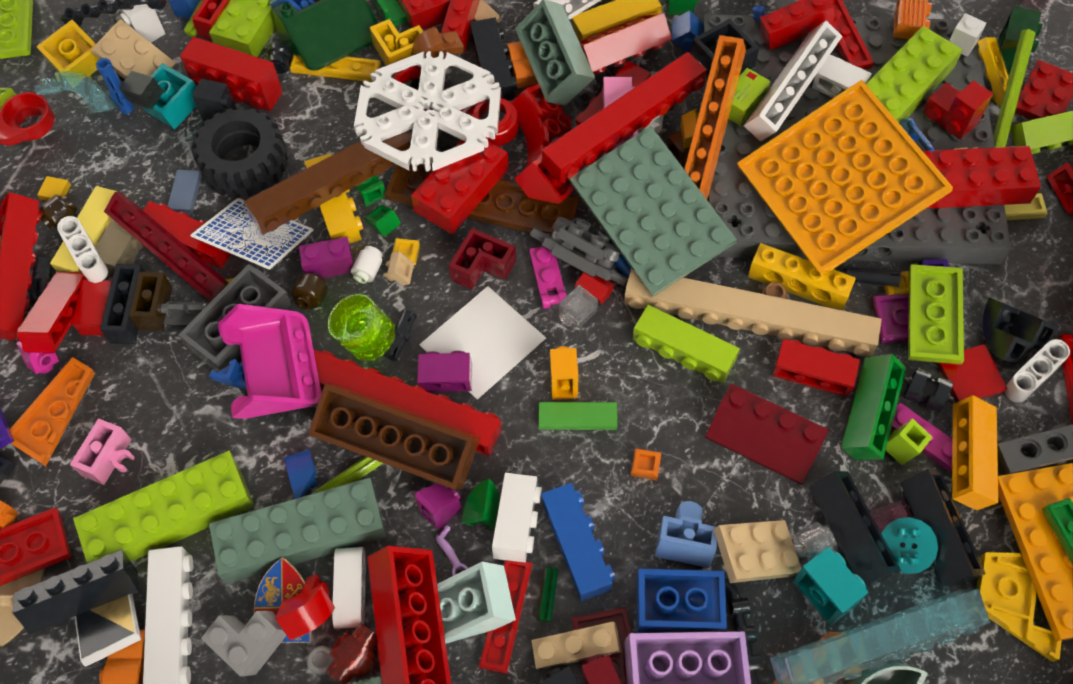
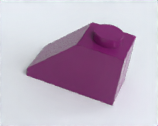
[414,483,461,531]

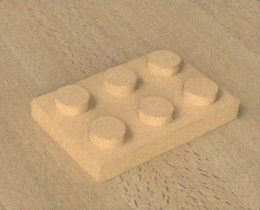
[91,19,176,79]
[713,520,801,583]

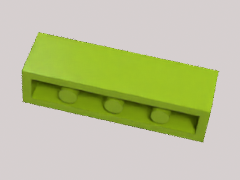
[1010,111,1073,154]
[633,305,740,384]

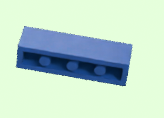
[541,483,615,602]

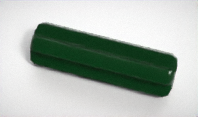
[537,566,558,623]

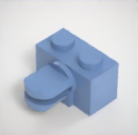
[655,501,717,568]

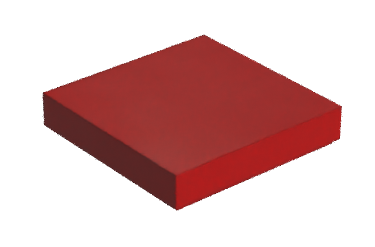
[936,344,1008,403]

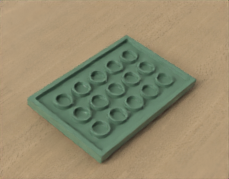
[569,126,737,297]

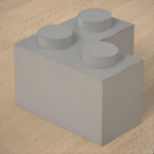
[201,611,287,676]

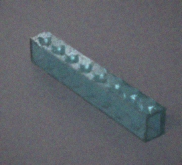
[770,589,990,684]

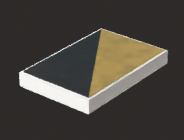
[75,593,141,667]

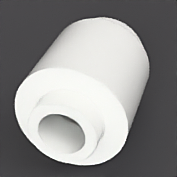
[351,246,383,284]

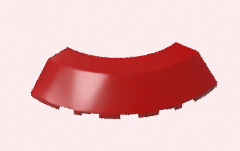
[511,84,574,204]

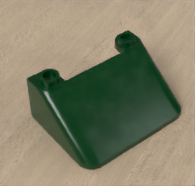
[272,0,378,70]

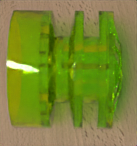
[327,294,395,361]

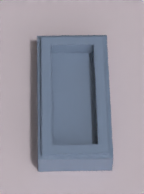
[168,169,202,214]

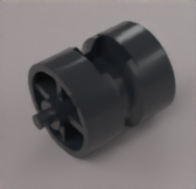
[903,367,954,413]

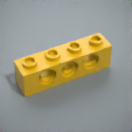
[748,243,856,311]

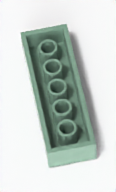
[209,478,387,584]

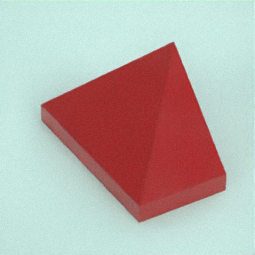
[1046,162,1073,215]

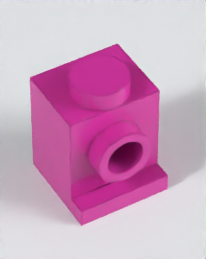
[16,341,59,375]

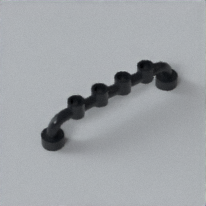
[60,0,166,27]
[712,570,767,684]

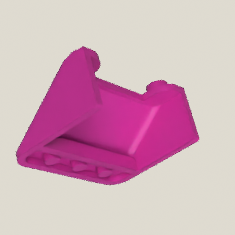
[218,304,322,419]

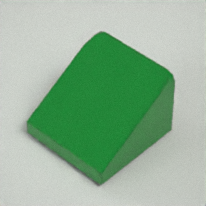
[364,205,401,237]

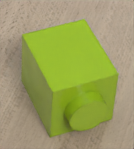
[886,418,932,465]

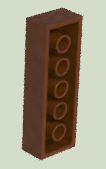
[308,384,481,490]

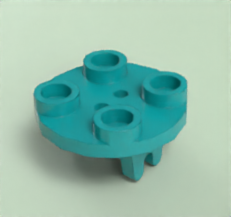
[882,517,938,574]

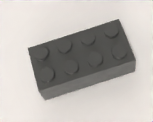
[178,264,291,372]

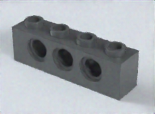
[997,423,1073,475]

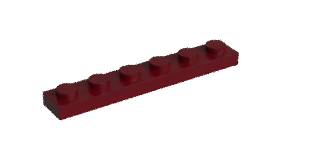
[104,192,229,302]

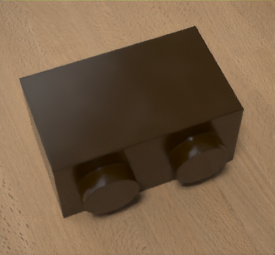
[129,272,173,330]

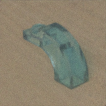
[34,71,118,114]

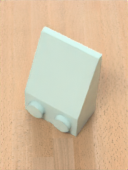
[437,561,516,643]

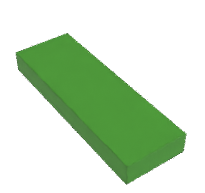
[539,402,617,430]

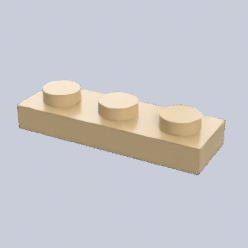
[531,621,621,670]

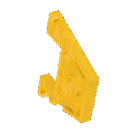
[974,552,1062,662]

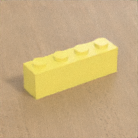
[50,186,117,273]

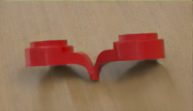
[393,65,519,147]
[0,92,55,146]

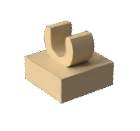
[383,251,414,286]

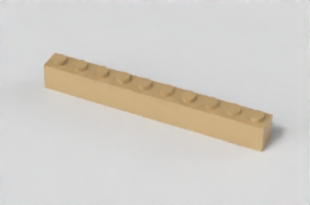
[624,268,882,357]

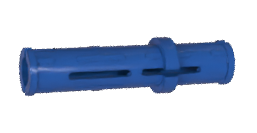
[96,58,134,114]

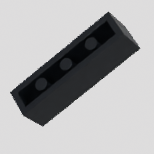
[470,17,517,101]
[900,469,986,587]
[809,471,901,587]
[12,550,138,634]

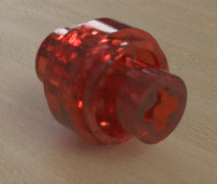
[325,622,377,684]

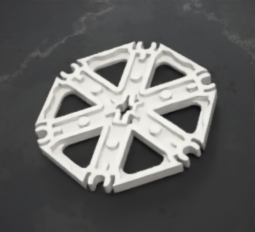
[354,51,501,171]

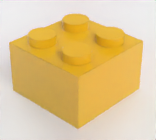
[36,20,100,88]

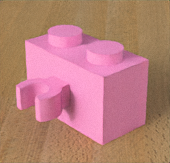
[70,418,135,485]

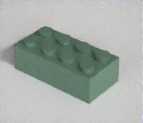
[515,0,595,105]

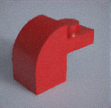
[275,573,335,640]

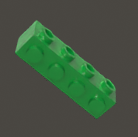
[841,354,906,461]

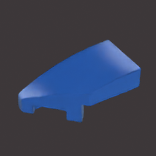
[209,359,247,390]
[284,449,318,499]

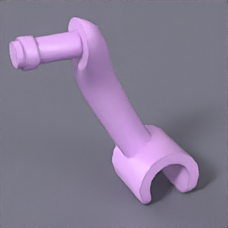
[436,525,468,576]

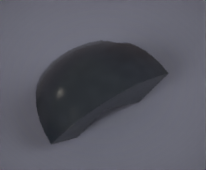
[983,297,1059,362]

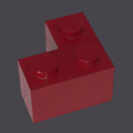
[448,228,516,290]

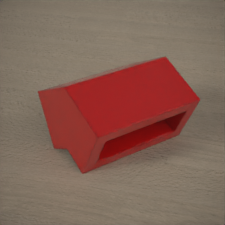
[575,272,615,305]

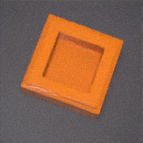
[631,448,661,481]

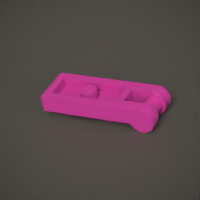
[529,246,568,309]

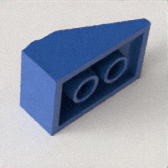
[636,569,727,633]

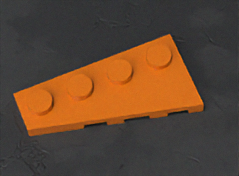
[10,357,95,467]

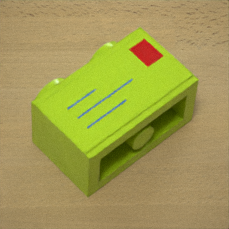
[728,68,771,126]

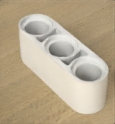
[57,216,108,283]
[1005,339,1070,403]
[332,547,366,629]

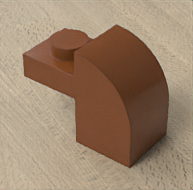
[411,27,464,58]

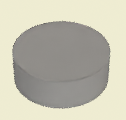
[307,646,337,677]

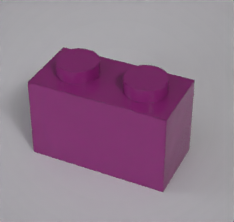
[299,237,354,278]
[417,351,473,392]

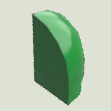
[462,479,500,530]

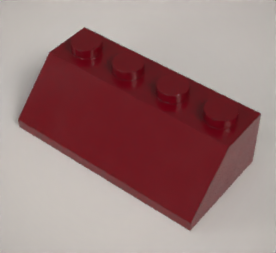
[705,383,829,485]

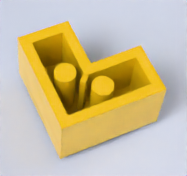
[369,19,423,75]

